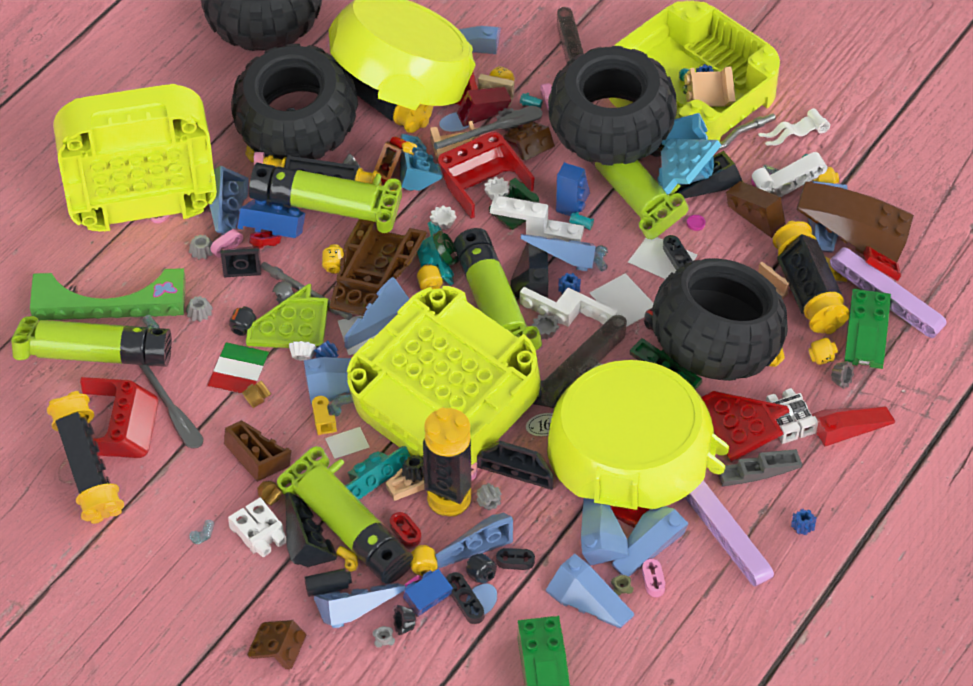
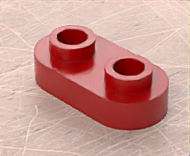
[249,231,282,249]
[390,512,422,547]

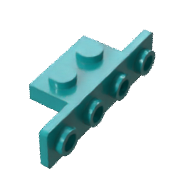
[417,221,454,286]
[345,446,411,499]

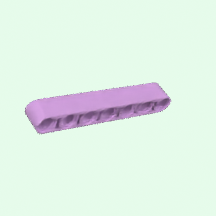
[830,247,947,338]
[684,480,774,586]

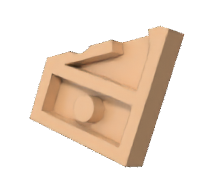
[386,468,424,501]

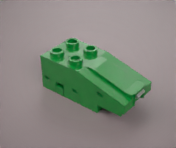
[844,289,891,369]
[517,616,570,686]

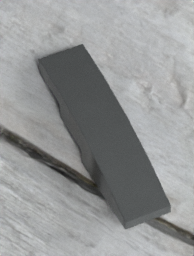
[718,449,802,487]

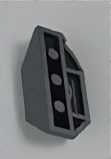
[477,441,554,490]

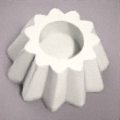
[484,177,509,200]
[430,205,456,230]
[289,341,317,361]

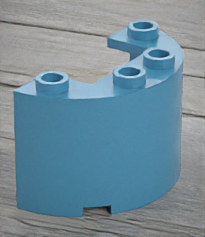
[657,113,714,187]

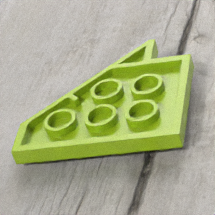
[246,284,329,348]

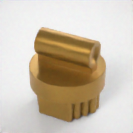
[242,380,271,408]
[257,481,283,506]

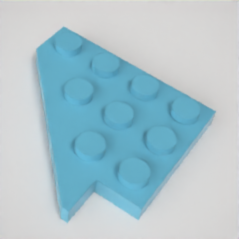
[661,139,722,195]

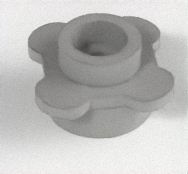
[373,626,395,648]

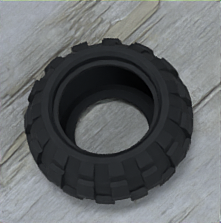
[201,0,322,51]
[231,44,358,160]
[548,46,677,166]
[653,258,788,381]

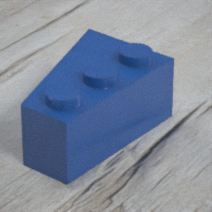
[556,162,590,217]
[237,199,306,238]

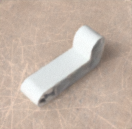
[752,152,827,197]

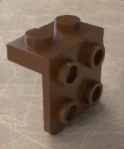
[503,121,555,161]
[247,620,307,669]

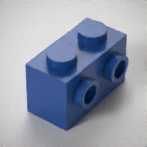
[403,569,453,617]

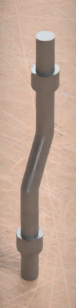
[717,113,776,151]
[261,262,352,320]

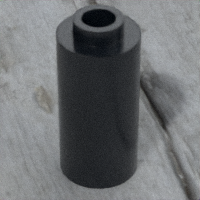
[304,568,352,597]

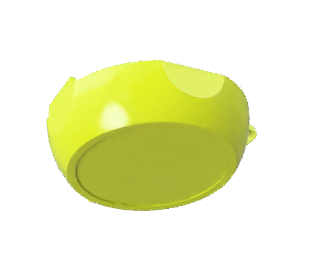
[328,0,476,110]
[547,360,729,510]

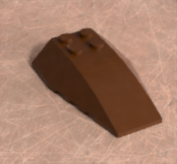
[796,181,914,263]
[329,219,427,316]

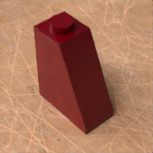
[457,86,512,127]

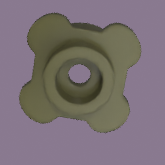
[611,575,633,596]

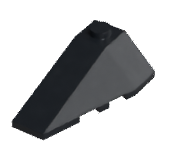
[672,151,743,199]
[510,238,548,298]
[285,492,338,567]

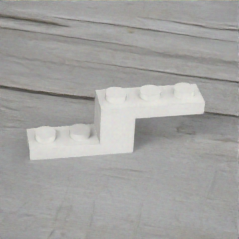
[490,195,584,242]
[520,287,617,328]

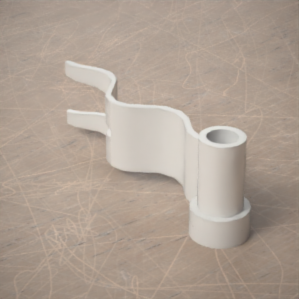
[758,108,830,146]

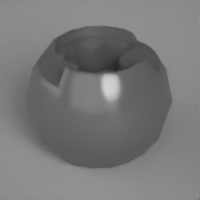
[272,281,294,304]

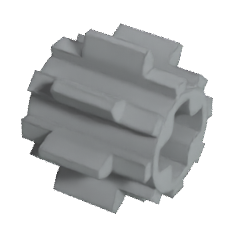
[476,483,502,510]

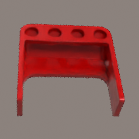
[438,132,535,219]
[80,377,159,458]

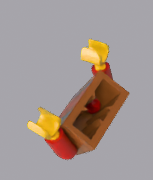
[373,136,417,191]

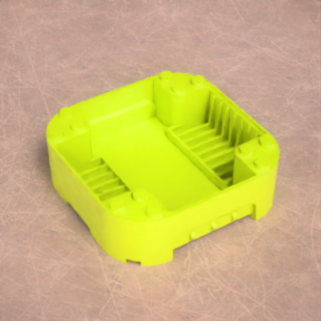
[609,1,780,142]
[53,84,217,231]
[347,286,541,465]

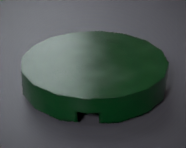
[433,230,459,266]

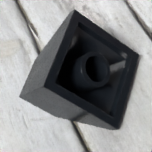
[221,246,261,278]

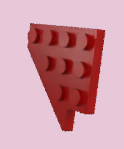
[701,391,790,462]

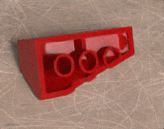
[812,406,895,447]

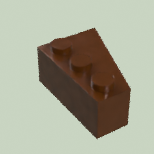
[725,181,786,238]
[224,420,292,482]

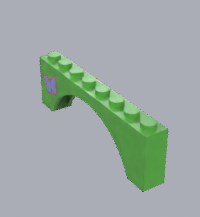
[30,268,186,321]

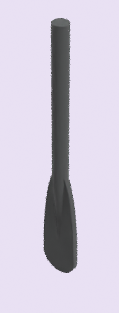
[434,106,542,150]
[139,364,204,449]

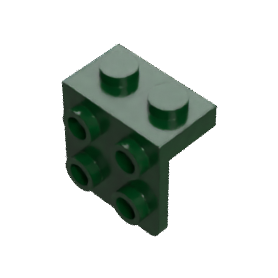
[489,178,539,230]

